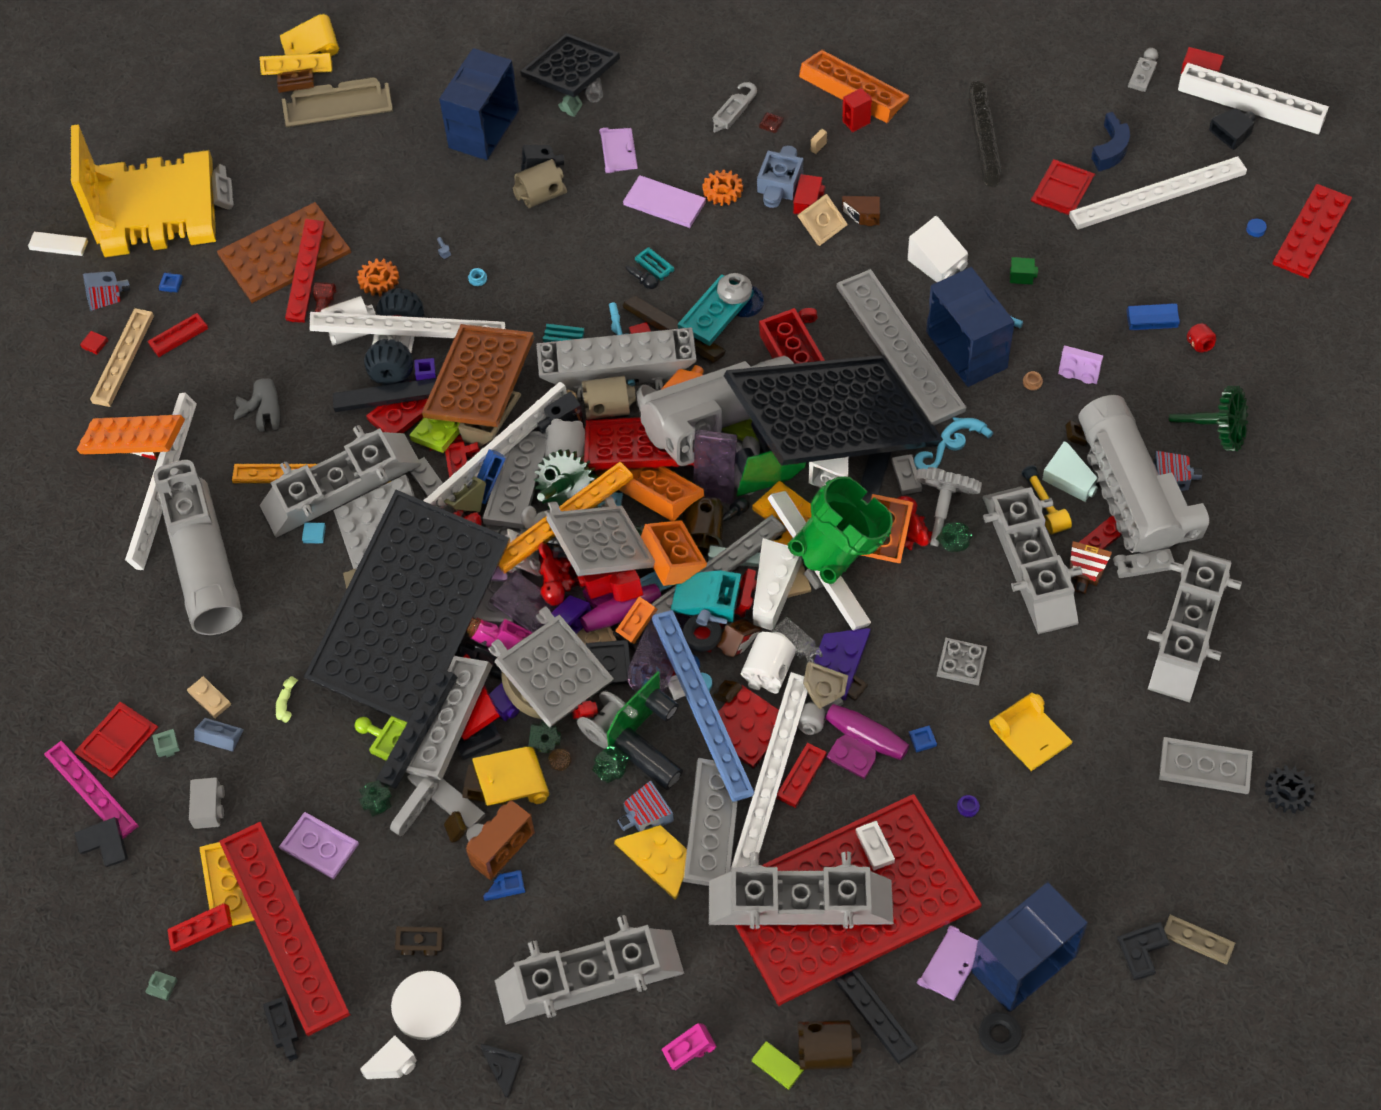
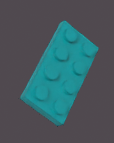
[678,274,753,346]

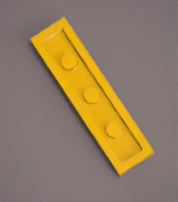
[260,53,333,75]

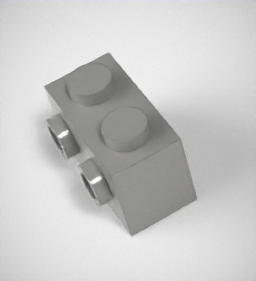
[189,777,225,829]

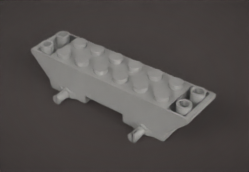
[536,327,696,401]
[260,425,421,538]
[983,486,1083,634]
[1147,549,1242,703]
[709,852,893,929]
[495,916,684,1025]

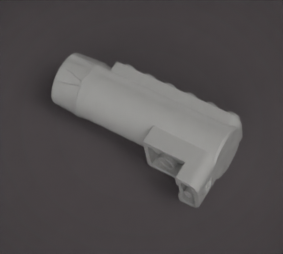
[641,356,794,466]
[1078,395,1209,553]
[153,460,242,635]

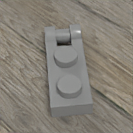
[1113,549,1174,578]

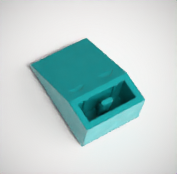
[671,570,741,623]

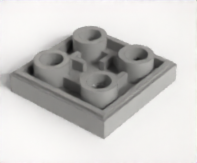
[937,638,987,686]

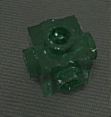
[936,522,973,552]
[528,721,561,753]
[592,745,630,783]
[358,780,392,817]

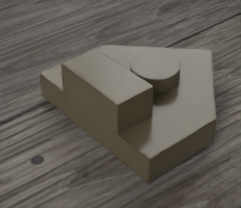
[803,662,848,709]

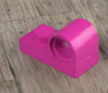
[662,1023,716,1070]

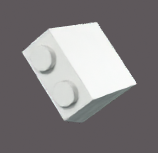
[908,216,968,282]
[809,457,848,488]

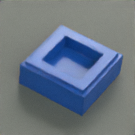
[159,273,183,292]
[909,726,937,753]

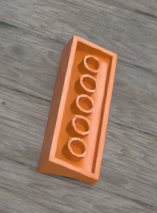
[799,50,909,123]
[596,467,704,521]

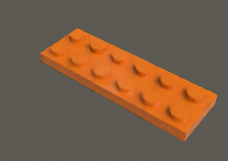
[77,415,185,454]

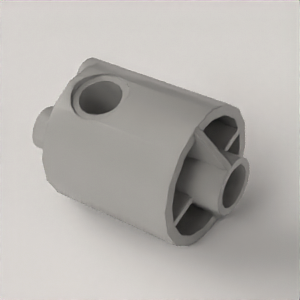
[545,419,585,475]

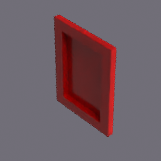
[1031,159,1095,215]
[74,702,158,779]

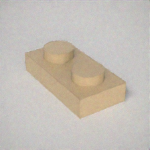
[187,676,231,718]

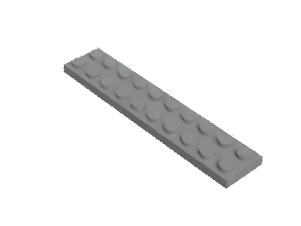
[837,269,966,426]

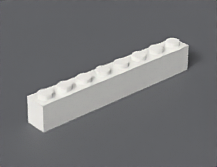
[1178,63,1329,135]

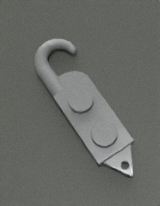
[713,82,757,132]

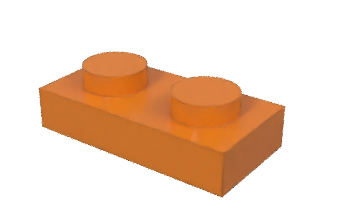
[616,596,658,644]

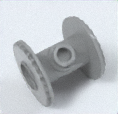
[577,691,626,749]

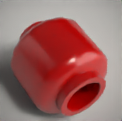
[1186,323,1216,353]

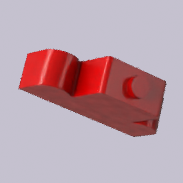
[577,570,644,602]

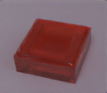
[759,112,783,133]

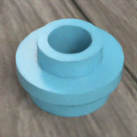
[468,268,487,286]

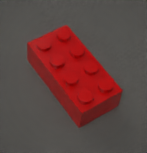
[759,308,825,364]

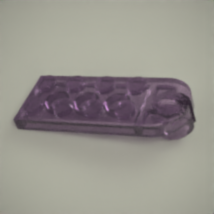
[627,613,693,692]

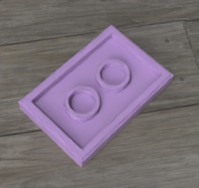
[279,812,359,880]

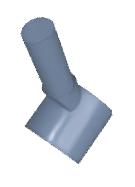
[437,237,451,259]
[696,610,727,626]

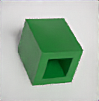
[1010,257,1038,285]

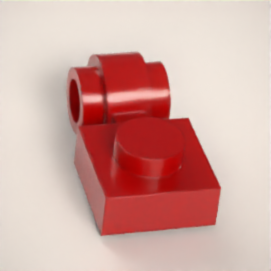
[572,700,598,719]

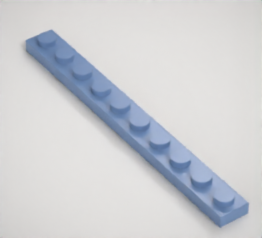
[652,610,754,802]

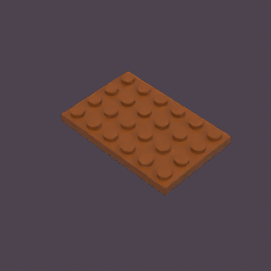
[217,202,351,303]
[422,324,535,427]

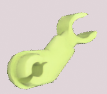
[276,676,298,723]

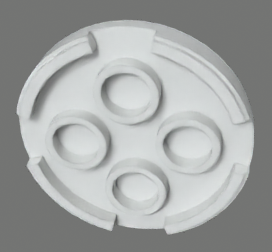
[391,971,461,1040]

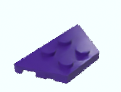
[813,628,871,701]

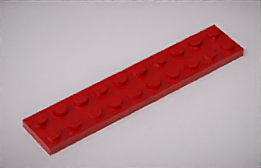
[219,822,350,1036]

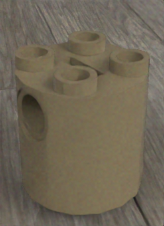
[513,159,567,208]
[582,376,636,420]

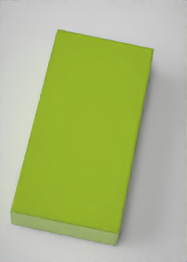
[752,1041,803,1089]

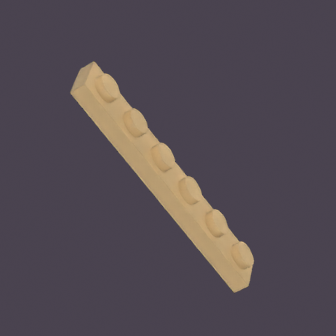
[90,308,154,407]

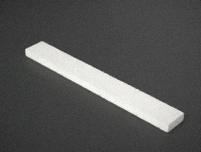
[767,491,871,631]

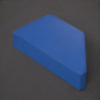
[483,870,525,901]

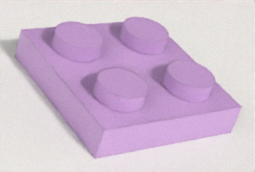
[1058,345,1103,384]

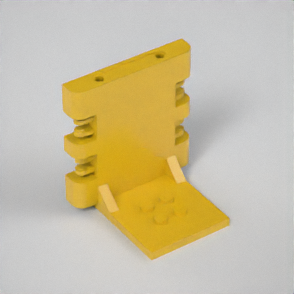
[71,125,216,257]

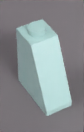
[1042,442,1098,502]

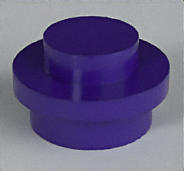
[957,795,980,817]

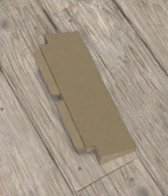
[282,78,393,127]

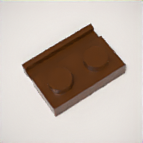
[277,68,314,93]

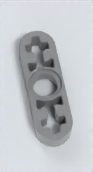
[390,777,437,836]

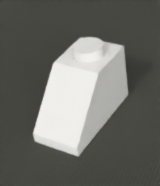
[360,1036,417,1079]

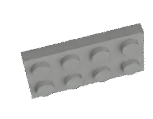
[1159,737,1253,794]

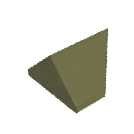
[444,476,486,512]

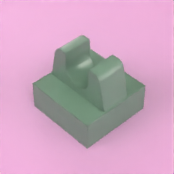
[558,95,583,117]
[152,729,180,757]
[145,971,178,1001]

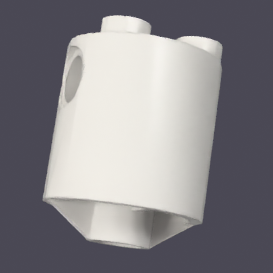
[321,296,376,345]
[741,632,796,693]

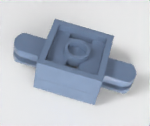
[757,146,803,208]

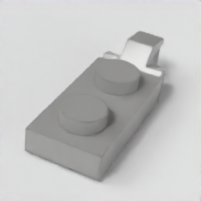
[211,164,234,209]

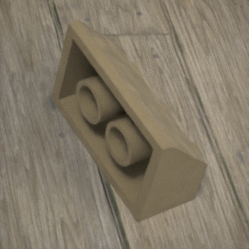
[458,391,521,447]

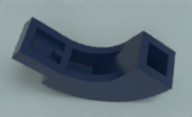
[1091,112,1130,171]

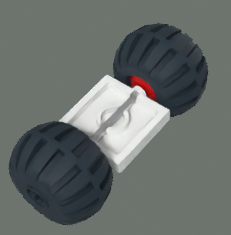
[364,288,424,385]

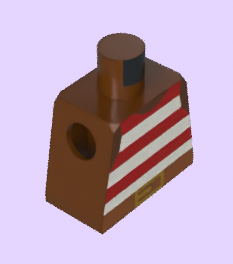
[1069,541,1112,594]

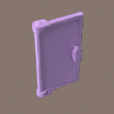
[599,128,638,173]
[917,926,978,1001]

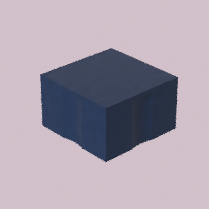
[439,48,519,160]
[926,267,1015,387]
[971,882,1088,1013]

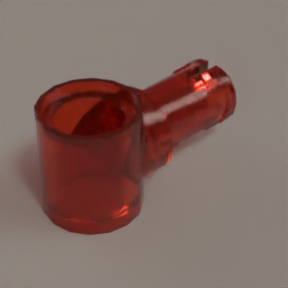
[313,282,336,312]

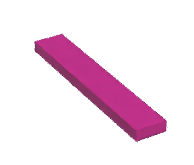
[44,740,139,839]

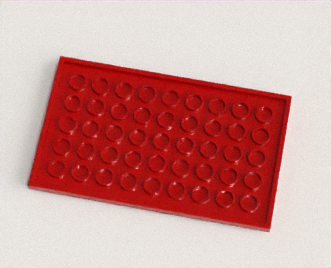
[735,794,981,1006]

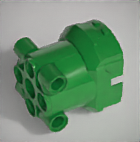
[788,476,893,584]

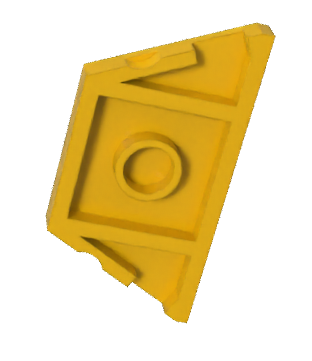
[614,825,687,899]

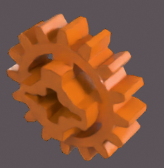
[703,170,743,206]
[357,259,399,296]

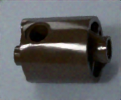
[682,498,723,555]
[798,1020,861,1070]

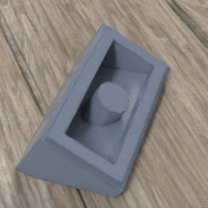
[194,718,243,751]

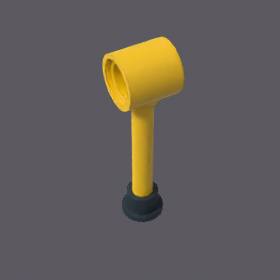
[1021,465,1072,535]

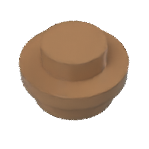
[1023,371,1043,390]

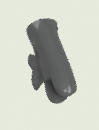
[234,378,280,432]

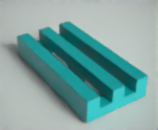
[635,247,675,281]
[543,324,585,343]

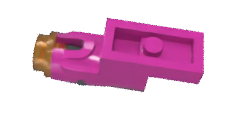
[466,617,532,650]

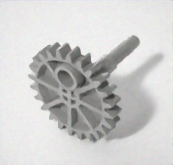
[915,467,982,547]

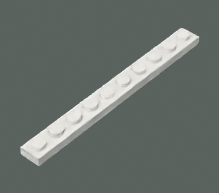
[1069,157,1247,230]
[310,312,505,338]
[423,382,567,509]
[125,393,196,570]
[730,672,808,872]

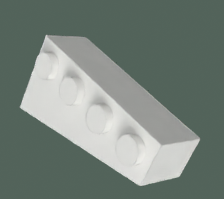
[753,538,802,631]

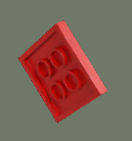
[718,685,779,769]

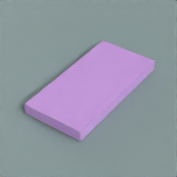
[623,175,706,228]

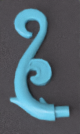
[914,417,993,470]

